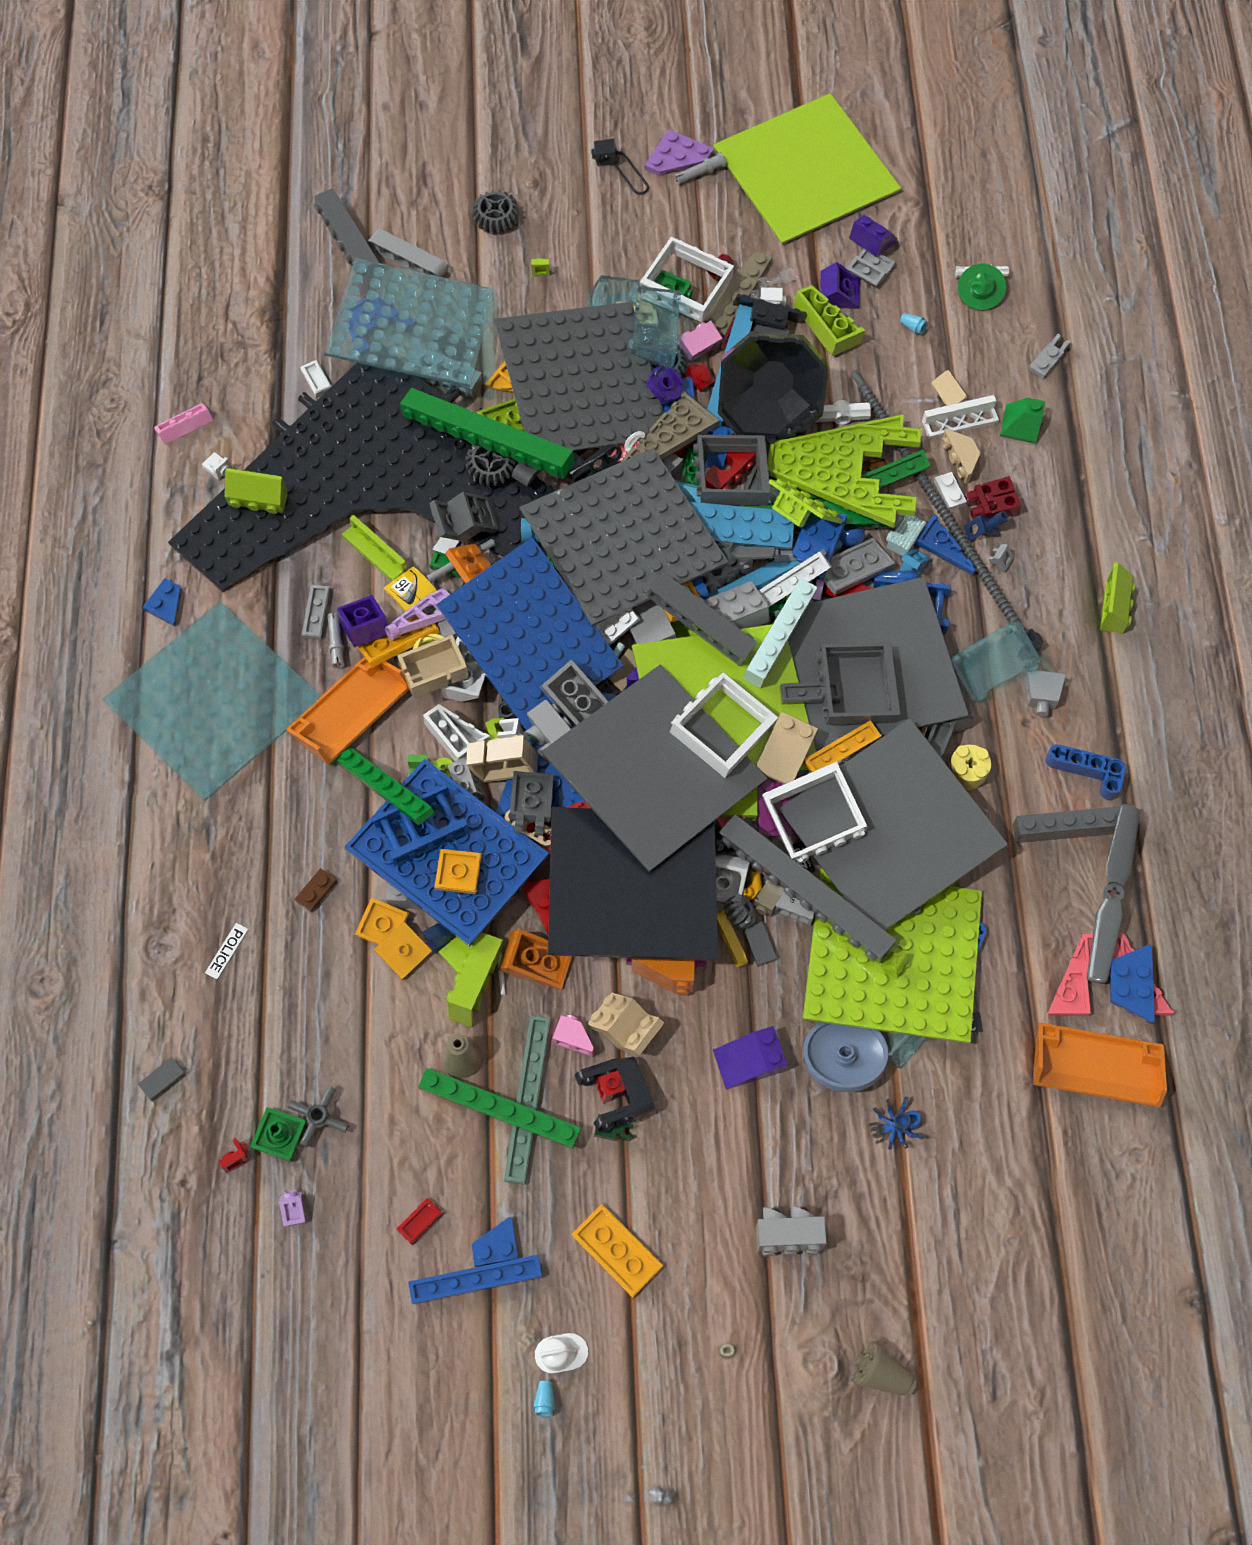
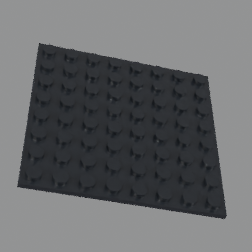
[548,807,718,961]

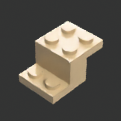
[587,993,664,1056]

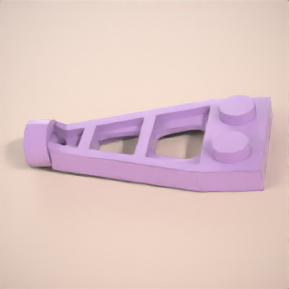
[385,588,450,640]

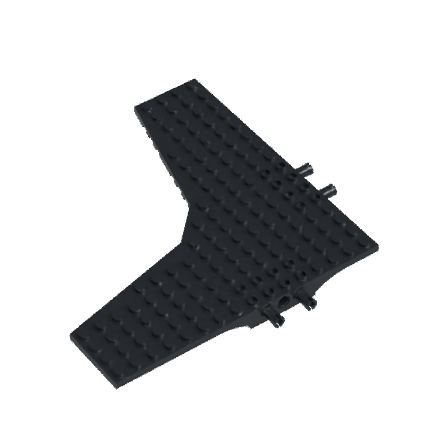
[168,343,555,592]

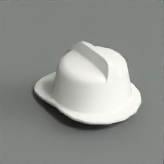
[535,1333,588,1373]

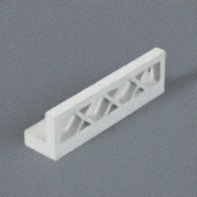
[922,395,999,439]
[758,549,832,607]

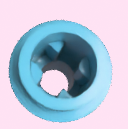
[900,313,928,335]
[533,1381,555,1417]

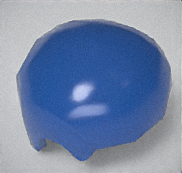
[839,529,865,548]

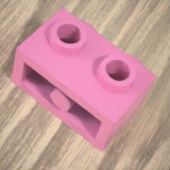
[679,321,722,362]

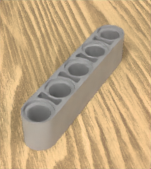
[367,229,448,282]

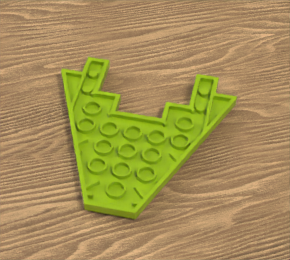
[768,415,921,528]

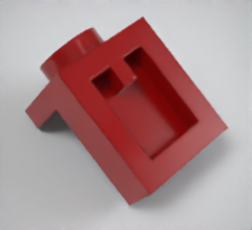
[596,1071,625,1104]
[218,1138,249,1173]

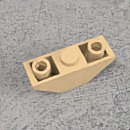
[941,429,980,484]

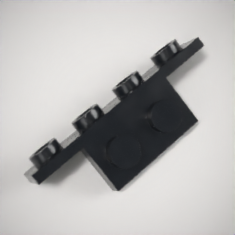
[733,294,806,330]

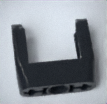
[567,444,622,482]
[575,1057,655,1133]

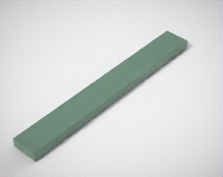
[504,1015,551,1185]

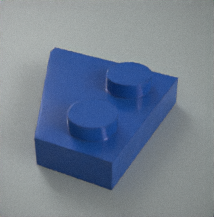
[143,578,182,627]
[472,1217,518,1267]

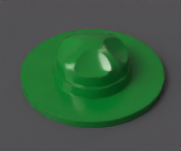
[958,263,1006,311]

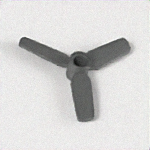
[716,541,775,566]

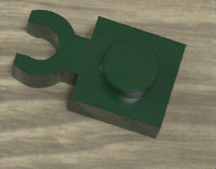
[594,1114,633,1141]

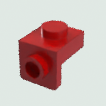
[684,362,715,391]

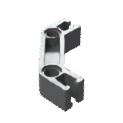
[927,701,974,763]

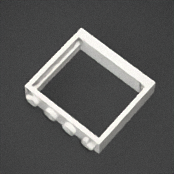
[639,237,734,323]
[670,673,778,778]
[762,762,867,864]

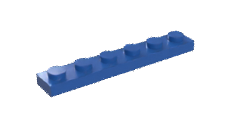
[408,1255,542,1305]

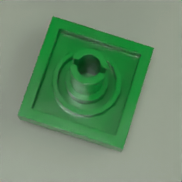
[250,1107,307,1162]

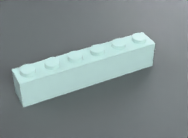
[743,578,817,688]

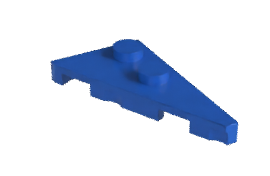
[915,514,976,575]

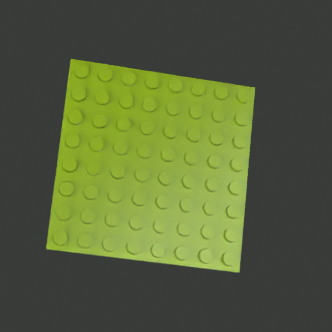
[713,93,901,244]
[632,624,816,770]
[803,868,982,1044]

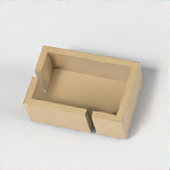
[397,634,469,698]
[466,735,538,783]

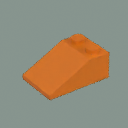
[498,929,572,990]
[632,958,695,996]

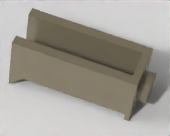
[753,880,784,917]

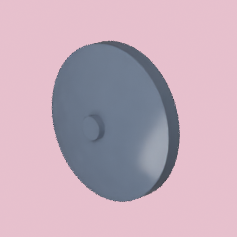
[803,1022,888,1092]

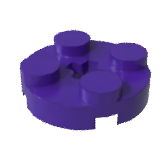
[646,366,683,403]

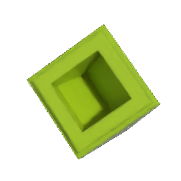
[881,952,907,978]

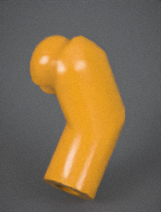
[743,872,762,900]

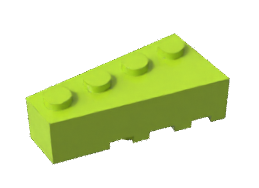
[793,285,866,356]
[446,933,503,1028]

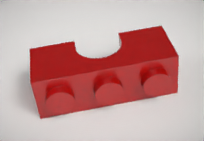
[705,452,755,489]

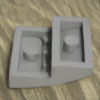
[847,248,895,287]

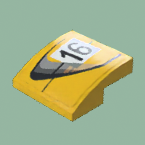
[384,566,437,612]

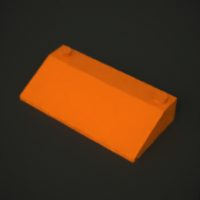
[286,657,409,765]
[1033,1022,1167,1108]

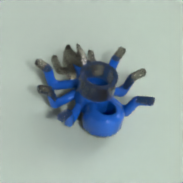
[869,1097,924,1150]

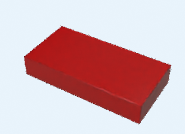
[396,1198,443,1245]

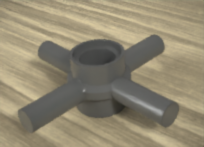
[288,1086,348,1147]

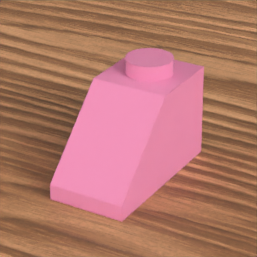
[553,1015,594,1057]

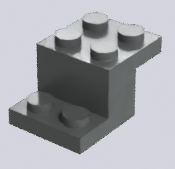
[429,492,499,542]

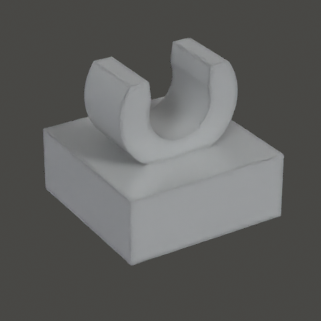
[988,544,1014,571]

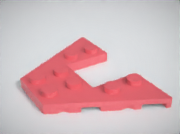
[1047,934,1174,1016]

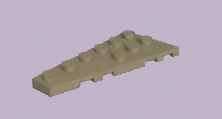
[620,392,719,463]

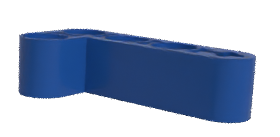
[1045,744,1126,800]

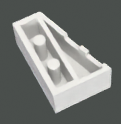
[423,704,490,761]

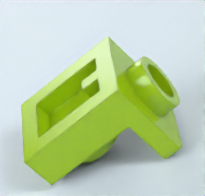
[485,717,505,740]

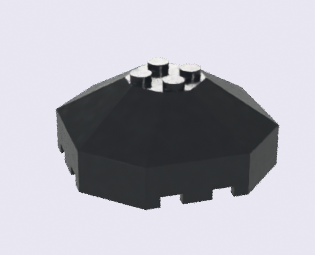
[718,331,828,443]

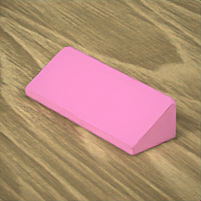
[154,403,213,444]

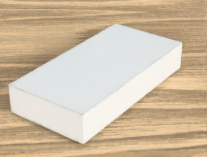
[300,360,331,397]

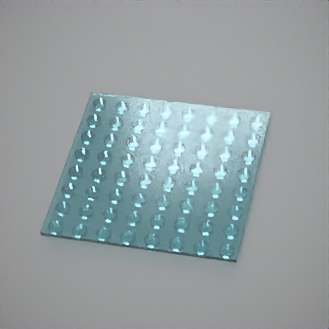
[324,258,494,387]
[103,601,321,801]

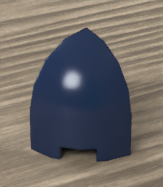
[423,923,455,954]

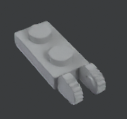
[1028,334,1071,379]

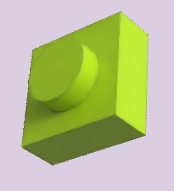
[531,258,550,276]

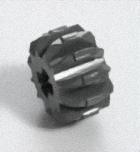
[724,894,757,929]

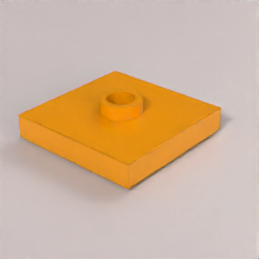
[434,849,482,894]
[355,897,409,945]
[373,921,432,980]

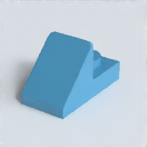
[900,548,931,575]

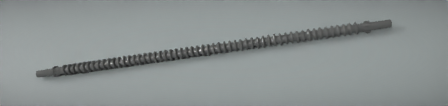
[850,370,1031,645]

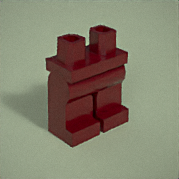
[965,476,1022,520]

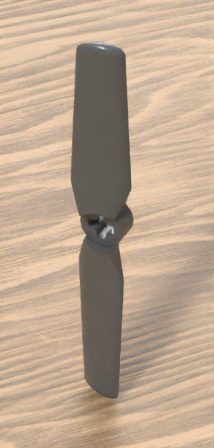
[1086,804,1140,983]

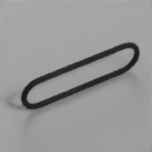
[613,151,649,194]

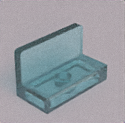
[884,1032,927,1069]

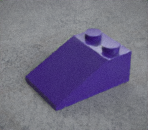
[713,1026,787,1090]

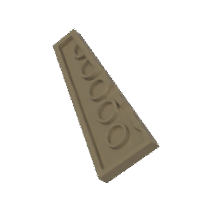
[693,251,772,338]

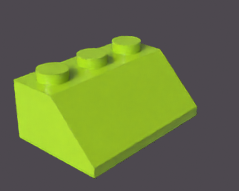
[224,468,288,514]
[1100,562,1135,634]

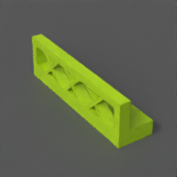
[342,515,407,582]

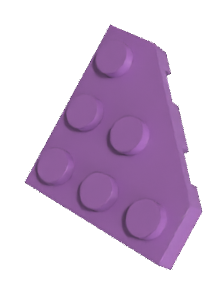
[645,129,714,176]

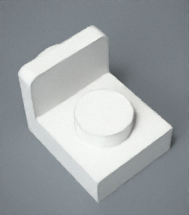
[202,452,231,480]

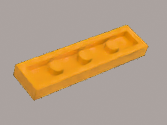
[803,720,881,773]

